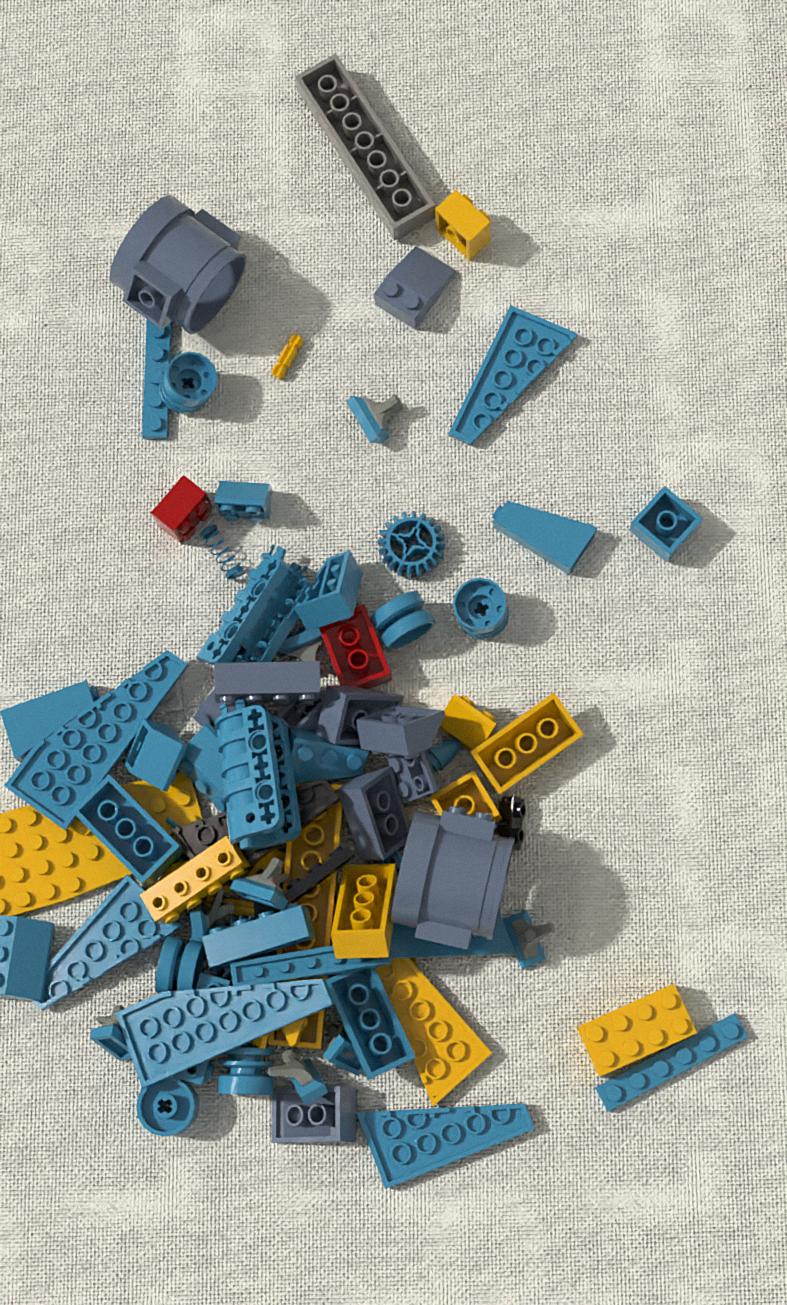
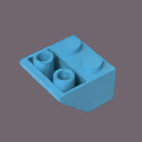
[214,481,272,522]
[123,718,187,792]

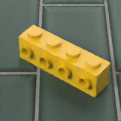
[140,836,250,924]

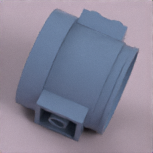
[110,195,247,334]
[391,805,515,950]

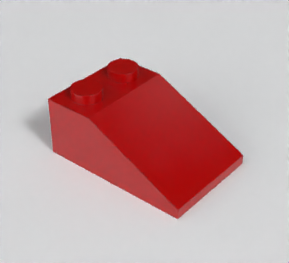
[319,604,392,689]

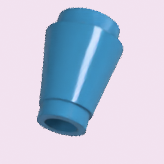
[427,737,462,772]

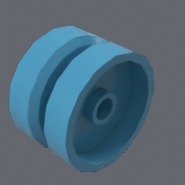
[370,591,436,650]
[155,936,205,993]
[136,1077,200,1136]

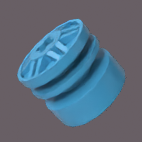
[159,352,218,414]
[453,578,510,640]
[217,1044,275,1095]

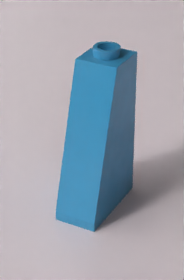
[492,501,597,575]
[0,680,100,762]

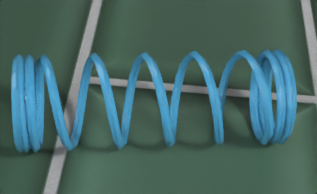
[199,525,244,580]

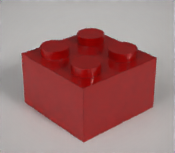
[151,475,213,544]

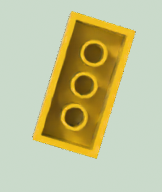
[331,864,398,959]
[576,984,697,1077]

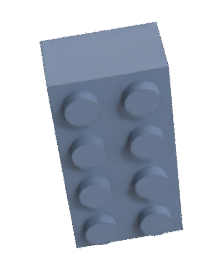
[214,661,320,707]

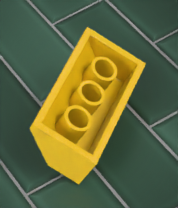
[470,692,584,795]

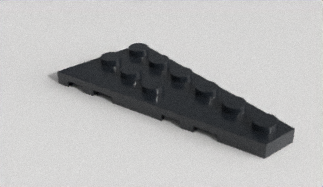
[171,778,341,887]

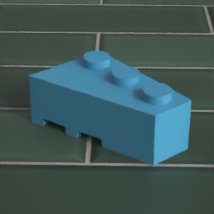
[294,550,363,631]
[278,727,369,784]

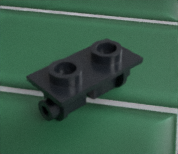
[497,795,526,851]

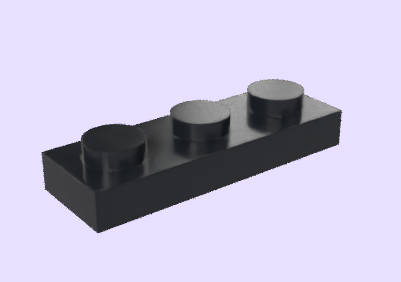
[284,845,355,903]

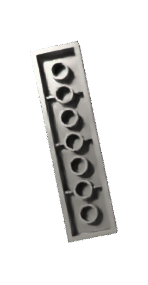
[295,53,435,241]

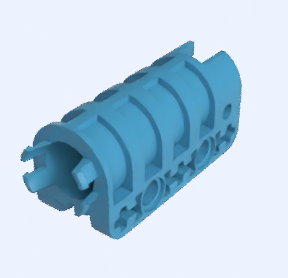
[196,544,314,666]
[215,699,301,850]

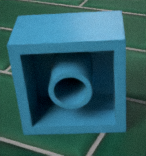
[629,486,703,562]

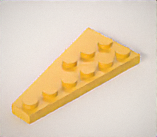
[375,958,492,1106]

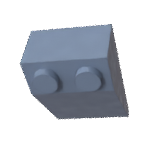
[374,246,456,330]
[316,685,404,745]
[272,1086,356,1143]

